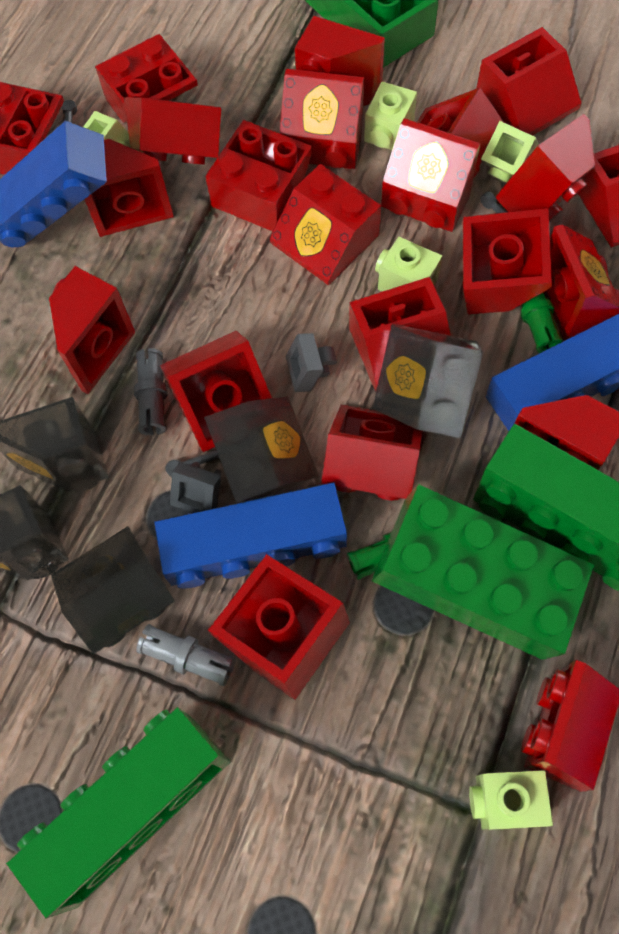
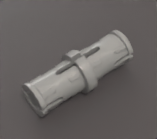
[136,624,236,686]

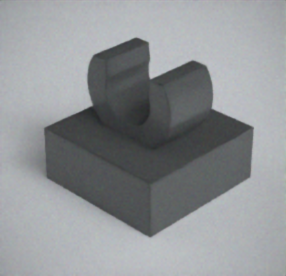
[285,333,337,392]
[170,462,221,513]

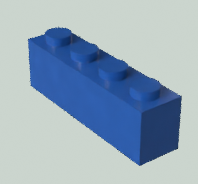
[0,121,107,247]
[485,314,619,431]
[154,483,347,589]

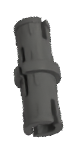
[134,348,168,436]

